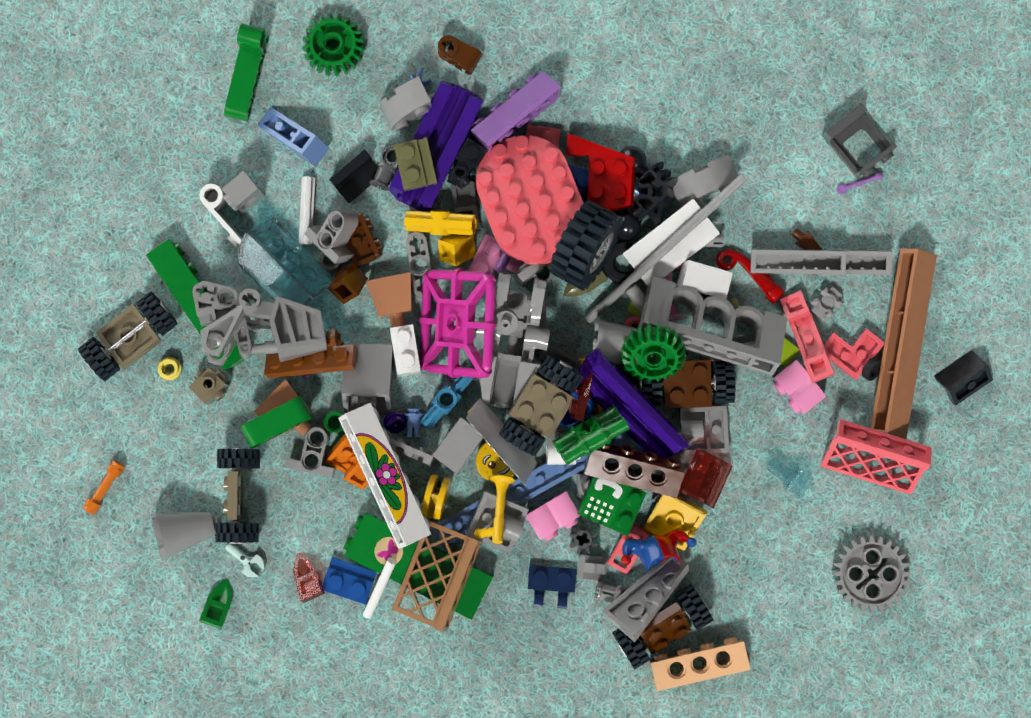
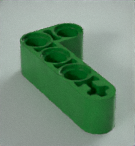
[224,23,269,122]

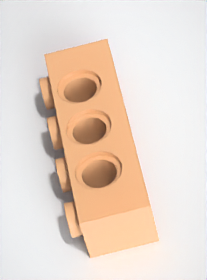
[649,637,751,691]

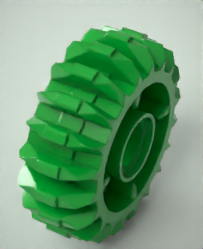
[302,13,365,77]
[621,322,686,383]

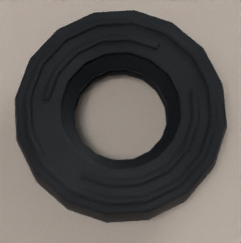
[603,242,635,284]

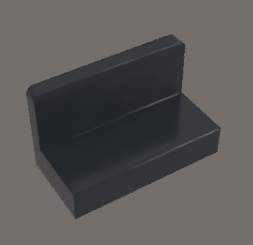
[329,149,378,203]
[934,351,993,406]

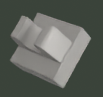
[577,554,607,581]

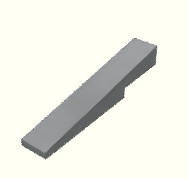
[750,249,893,275]

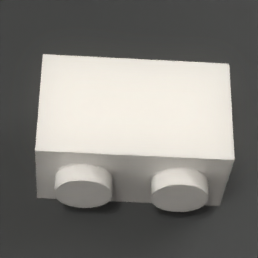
[676,260,733,300]
[390,324,421,377]

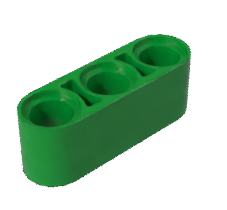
[240,396,312,449]

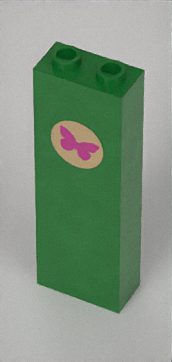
[343,513,493,620]

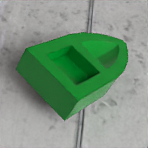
[199,579,232,629]

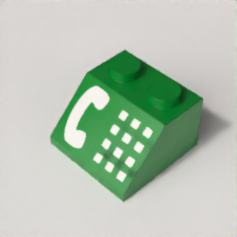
[577,477,647,536]

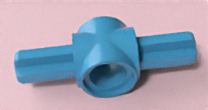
[420,376,473,430]

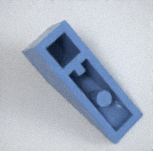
[257,107,329,167]

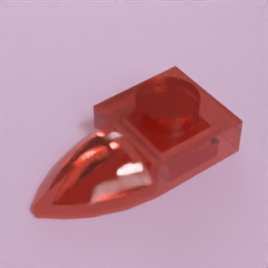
[569,374,593,421]
[293,553,325,603]

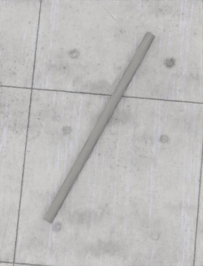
[584,174,747,324]

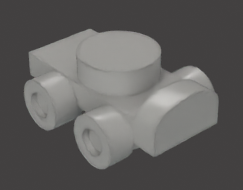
[810,286,844,320]

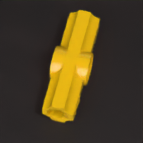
[404,210,477,235]

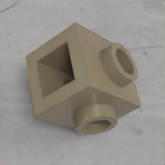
[189,367,229,405]

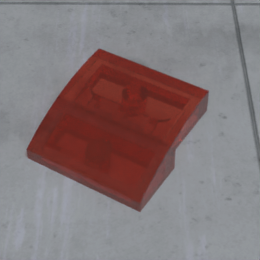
[679,448,733,509]

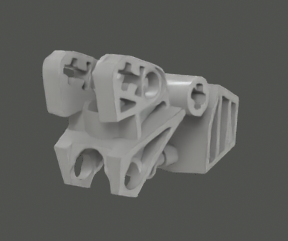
[476,273,550,409]
[192,281,327,366]

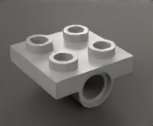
[517,263,553,287]
[679,406,730,455]
[466,490,529,553]

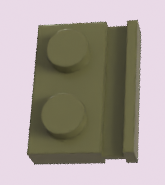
[394,137,437,192]

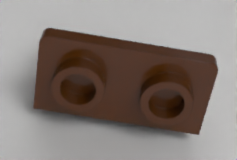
[346,212,383,268]

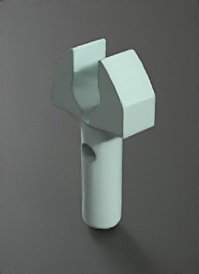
[225,543,265,577]

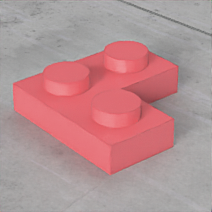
[824,329,885,380]

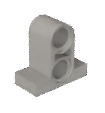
[305,209,358,264]
[286,427,336,478]

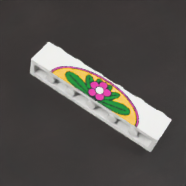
[338,403,431,549]

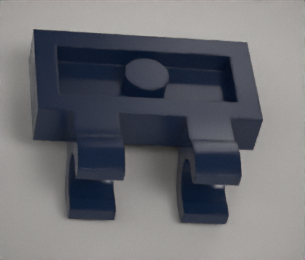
[528,565,576,609]

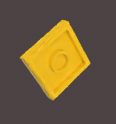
[643,495,707,551]

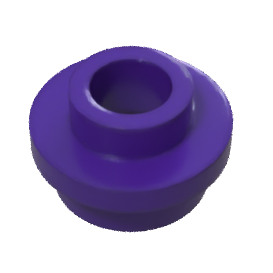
[383,411,407,433]

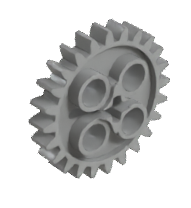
[832,535,911,613]

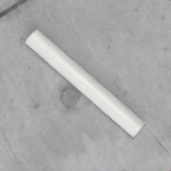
[363,558,396,619]

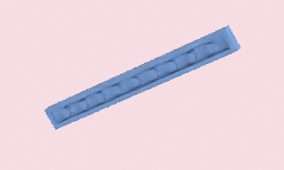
[431,432,634,548]

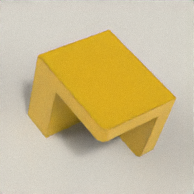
[438,234,476,266]

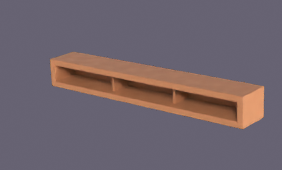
[871,249,937,439]

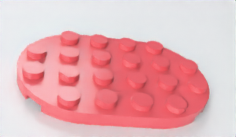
[476,135,583,265]

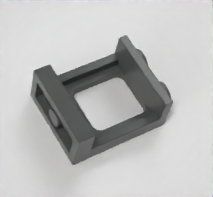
[822,103,897,179]

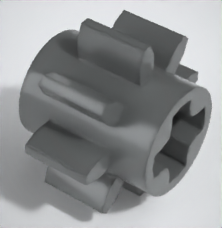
[569,526,598,555]

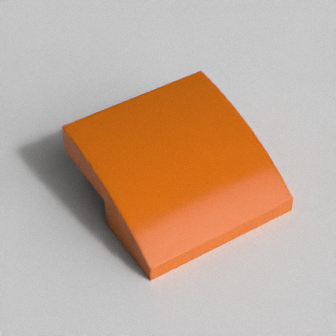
[325,434,368,490]

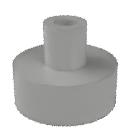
[494,309,518,335]

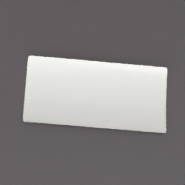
[623,199,720,286]
[466,398,537,485]

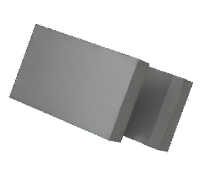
[432,417,484,474]

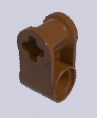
[438,35,483,75]

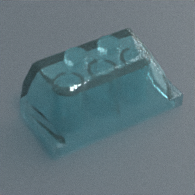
[238,217,334,306]

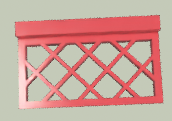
[821,419,932,495]

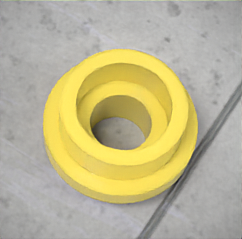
[158,357,182,380]

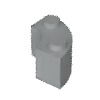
[380,76,432,131]
[672,155,738,207]

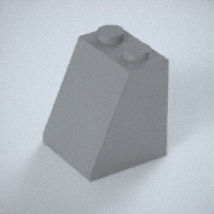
[341,342,394,416]

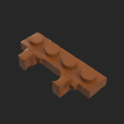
[264,328,357,378]

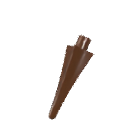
[791,228,823,250]

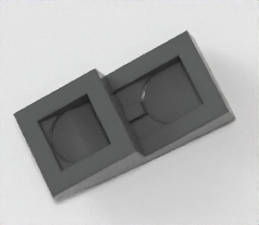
[451,181,480,228]

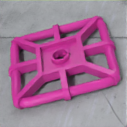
[419,268,497,379]

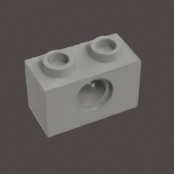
[221,171,264,214]

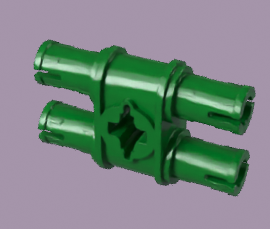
[552,405,630,465]

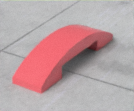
[779,291,834,383]

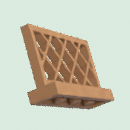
[392,520,482,631]

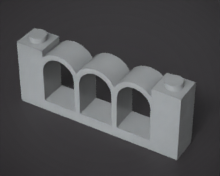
[639,276,787,376]

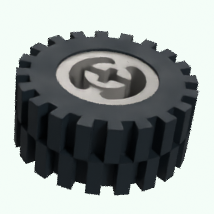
[550,200,623,291]

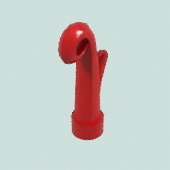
[716,248,786,304]

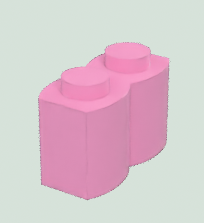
[773,360,826,415]
[526,491,581,541]

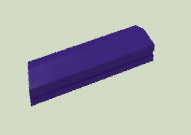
[389,81,485,211]
[578,348,692,459]

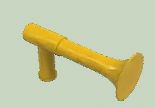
[474,475,515,544]

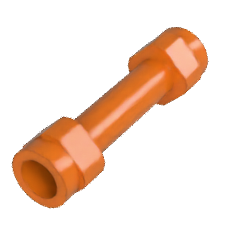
[83,460,125,515]

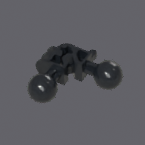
[617,146,678,240]

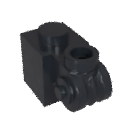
[447,138,488,190]

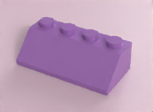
[471,71,561,152]

